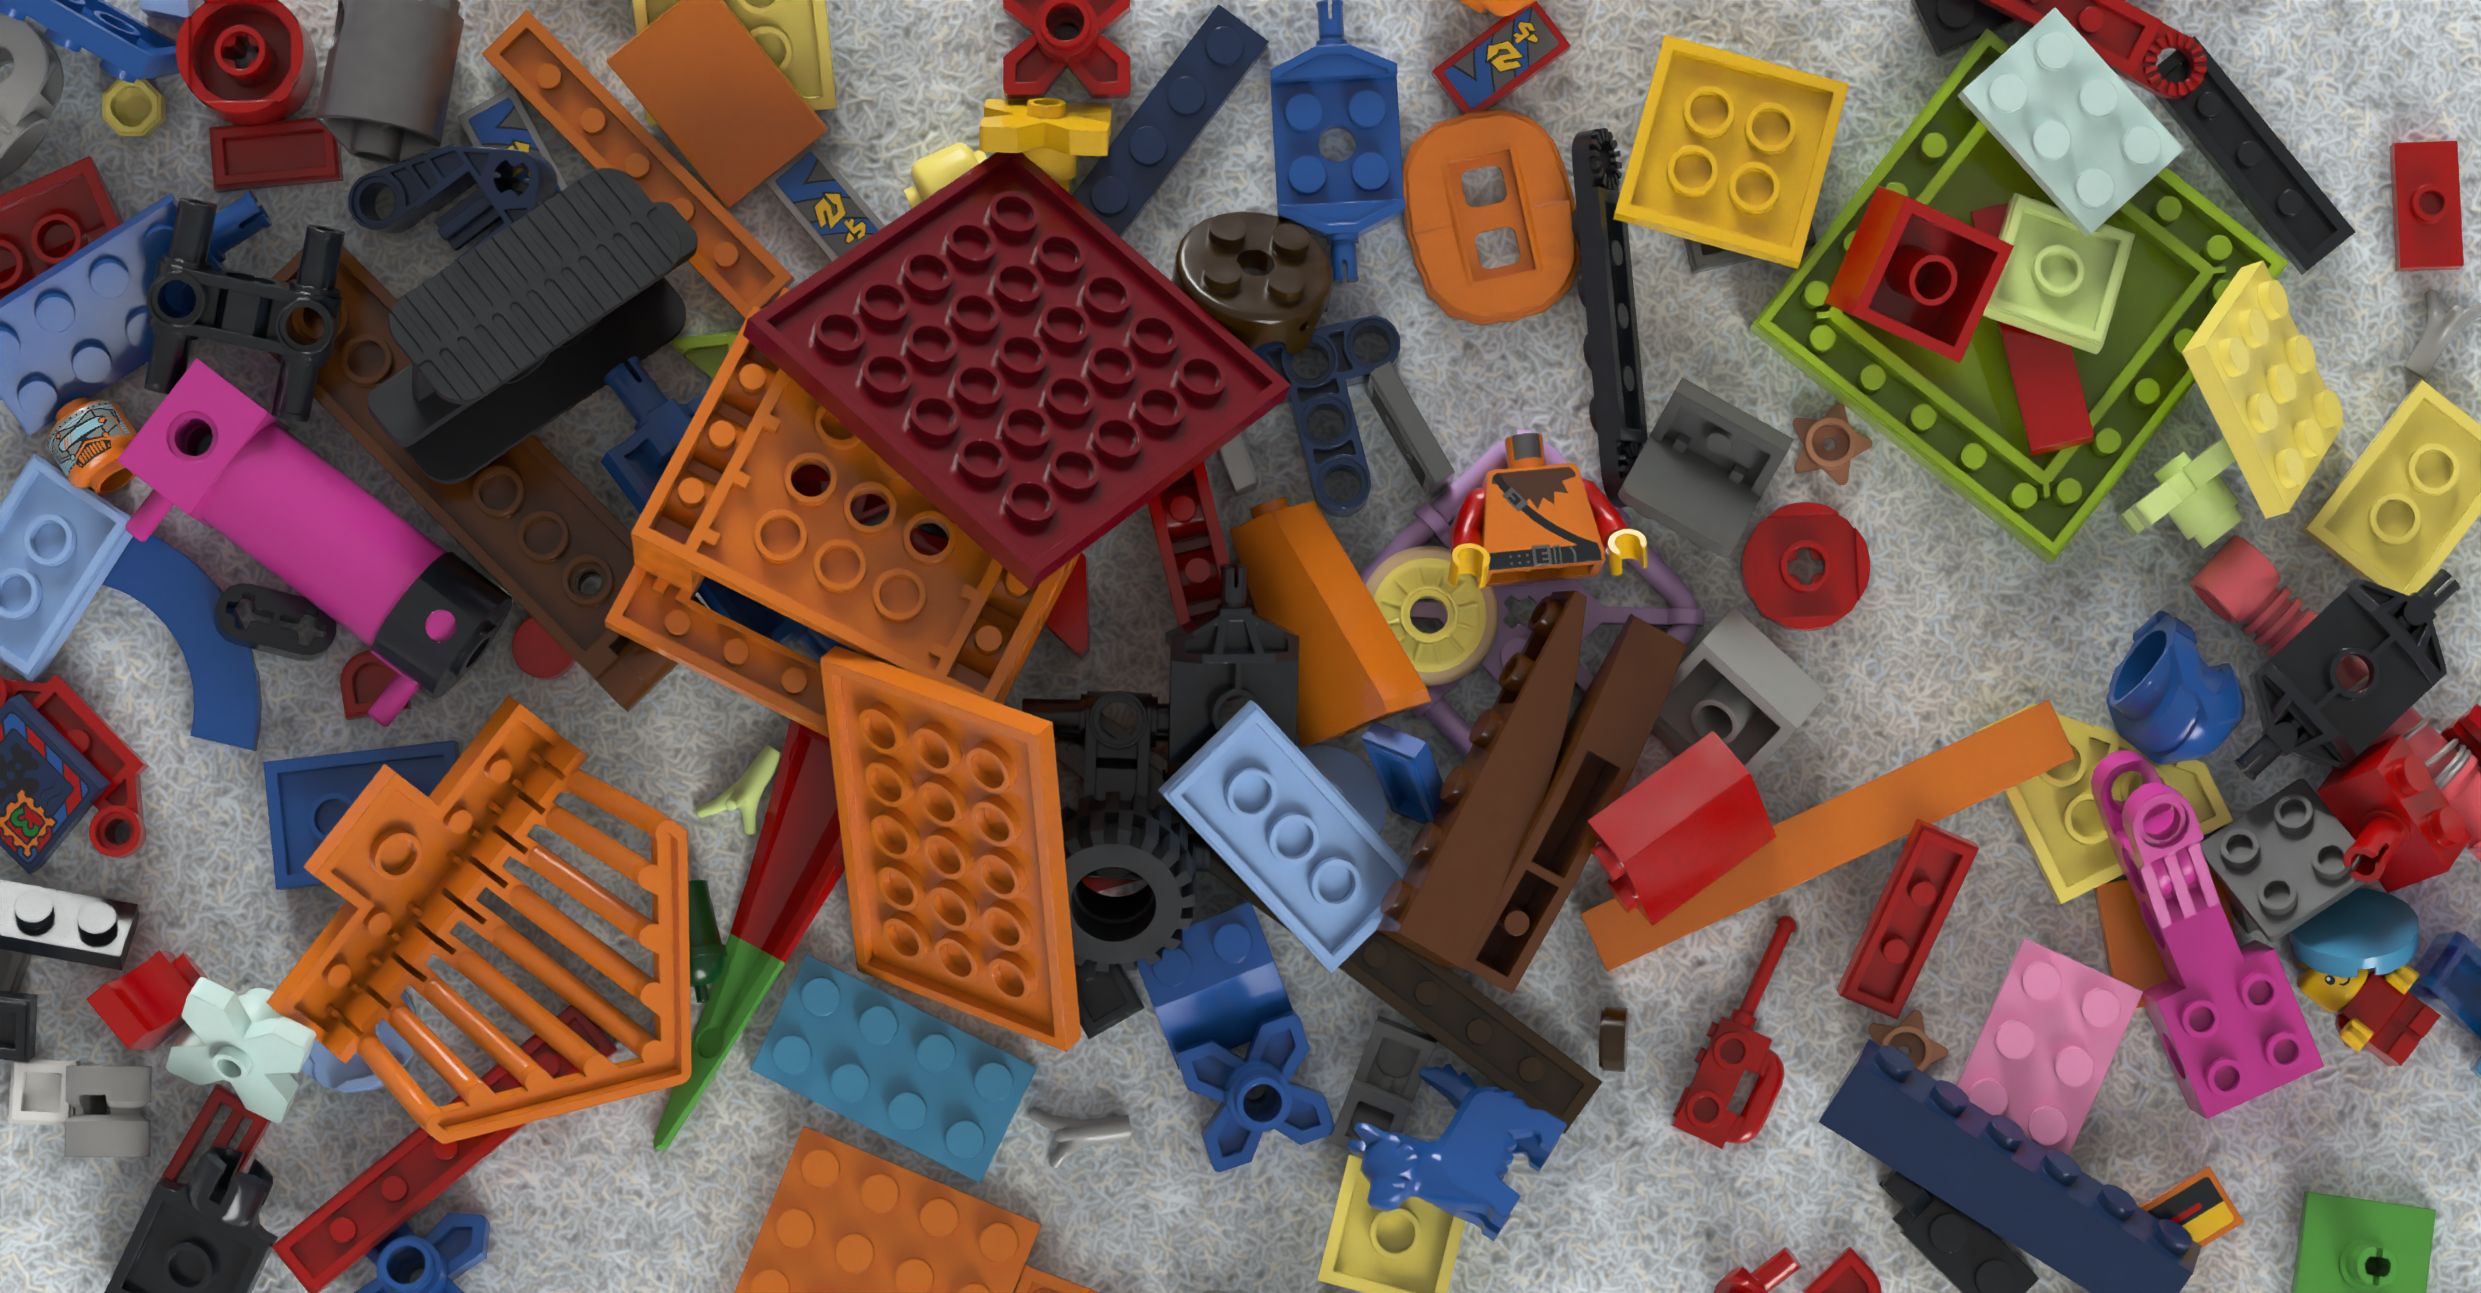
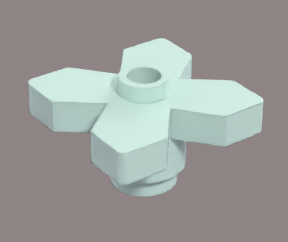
[165,977,316,1124]

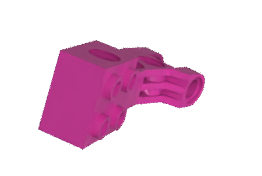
[2091,750,2324,1119]

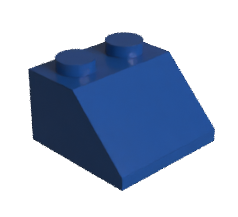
[1137,901,1293,1070]

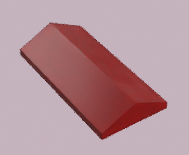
[0,156,124,299]

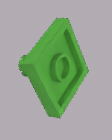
[2291,1191,2436,1293]

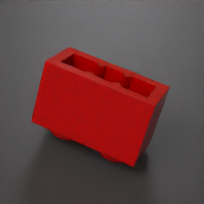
[2317,734,2472,893]

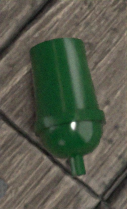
[689,880,728,1003]

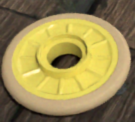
[1365,546,1499,686]

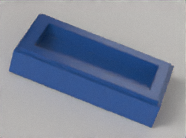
[1362,721,1444,825]

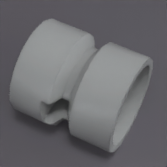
[64,1066,152,1157]

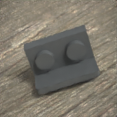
[2200,779,2366,942]

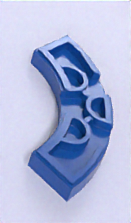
[102,535,262,751]

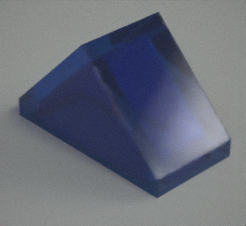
[2408,931,2481,1041]

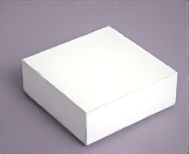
[8,1059,80,1126]

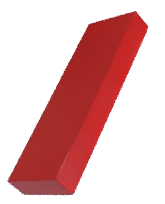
[1836,818,1979,1020]

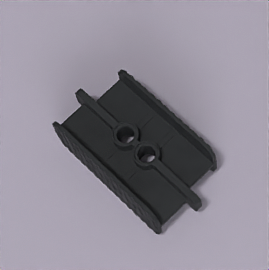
[367,168,698,484]

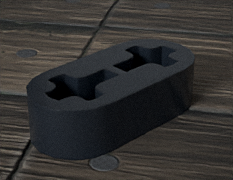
[213,583,337,661]

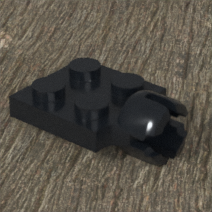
[104,1146,278,1293]

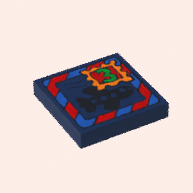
[0,694,111,875]

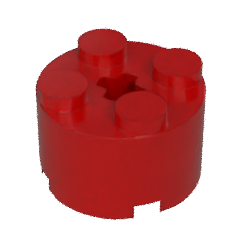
[176,0,317,126]

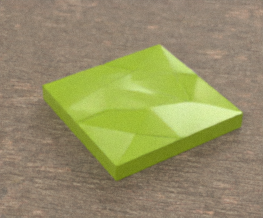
[1749,28,2289,565]

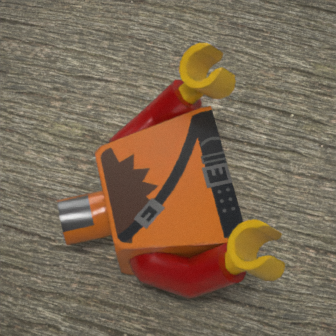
[1447,433,1648,588]

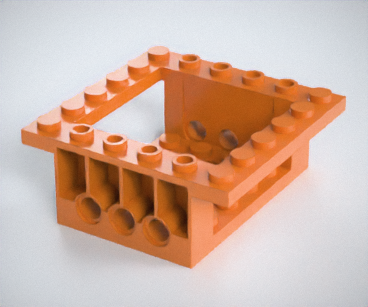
[604,287,1082,738]

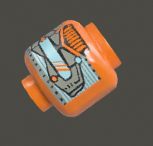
[47,398,137,495]

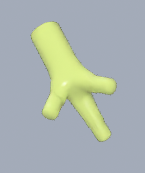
[696,744,782,835]

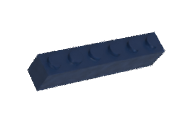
[1819,1039,2202,1293]

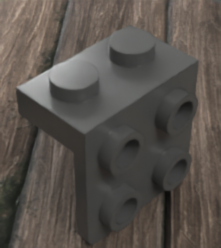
[1618,377,1794,557]

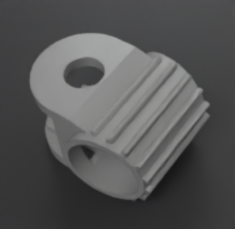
[0,14,64,182]

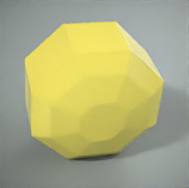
[102,79,166,138]

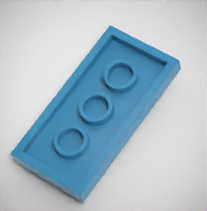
[750,954,1038,1183]

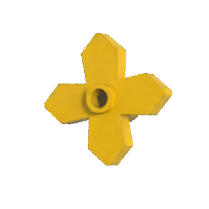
[979,98,1112,192]

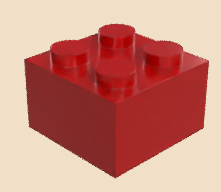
[1824,186,2014,363]

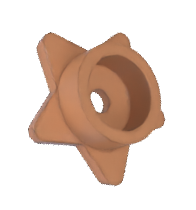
[1792,403,1873,485]
[1868,1010,1948,1073]

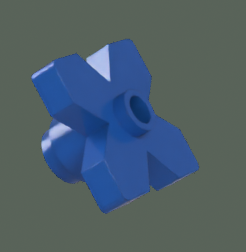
[1175,1010,1335,1172]
[354,1212,490,1293]

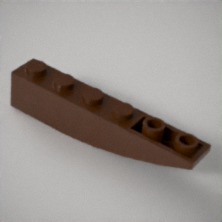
[1376,590,1587,969]
[1463,614,1687,994]

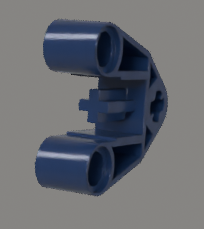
[348,145,557,261]

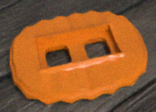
[1402,109,1581,326]

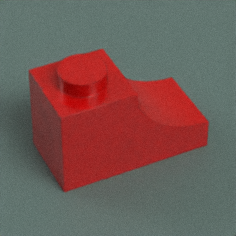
[86,950,208,1050]

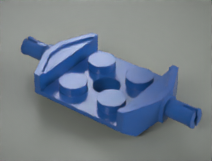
[1270,0,1405,283]

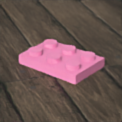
[1956,937,2143,1156]

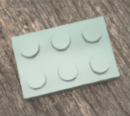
[1957,7,2184,237]

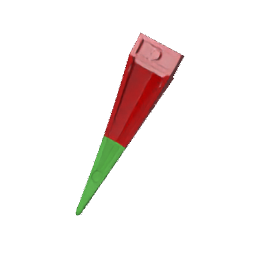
[653,719,845,1151]

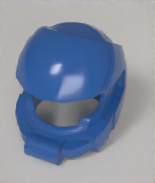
[2106,611,2245,765]

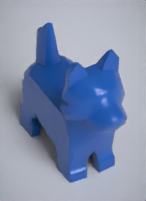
[1346,1064,1567,1241]

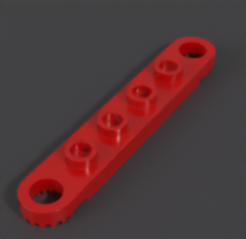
[1978,0,2207,99]

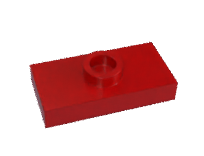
[2390,141,2464,271]

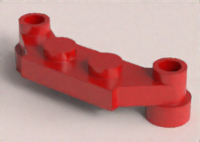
[0,674,149,858]

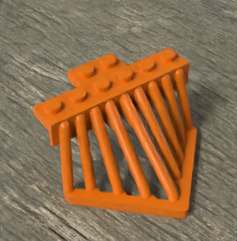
[266,695,692,1144]

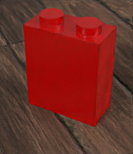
[1587,731,1776,926]

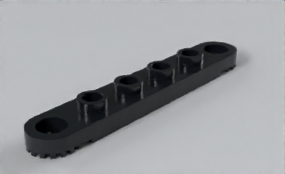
[1572,128,1648,508]

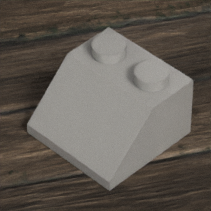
[1651,607,1828,776]

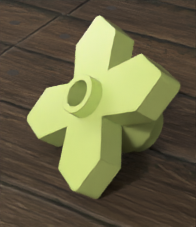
[2117,437,2244,549]

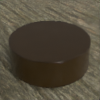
[1599,1007,1628,1072]

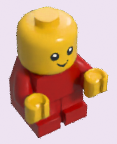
[2297,960,2441,1066]

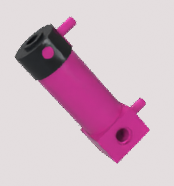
[117,358,513,727]

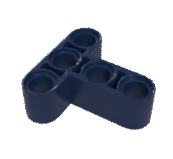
[1252,315,1400,518]

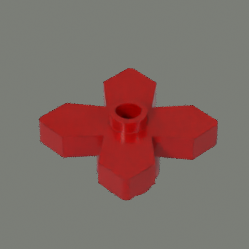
[1003,0,1131,99]

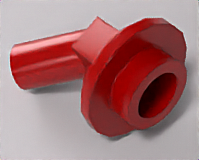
[1714,1247,1801,1293]

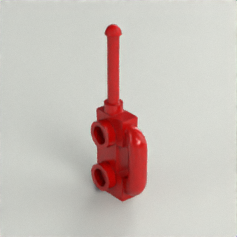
[1671,915,1796,1149]

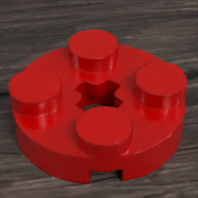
[1740,502,1870,631]

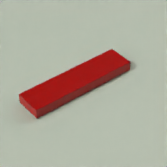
[1971,197,2094,456]

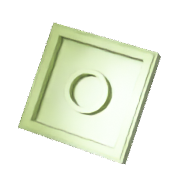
[1983,193,2135,355]

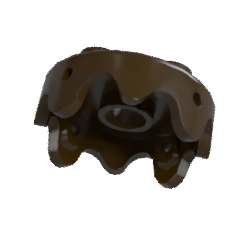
[1171,211,1334,355]

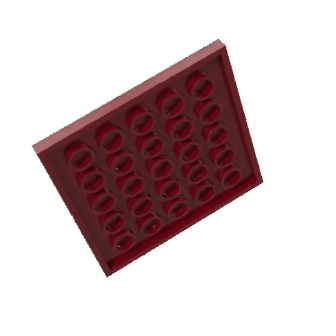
[743,152,1291,590]

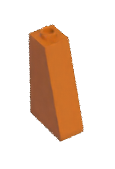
[1229,497,1431,748]

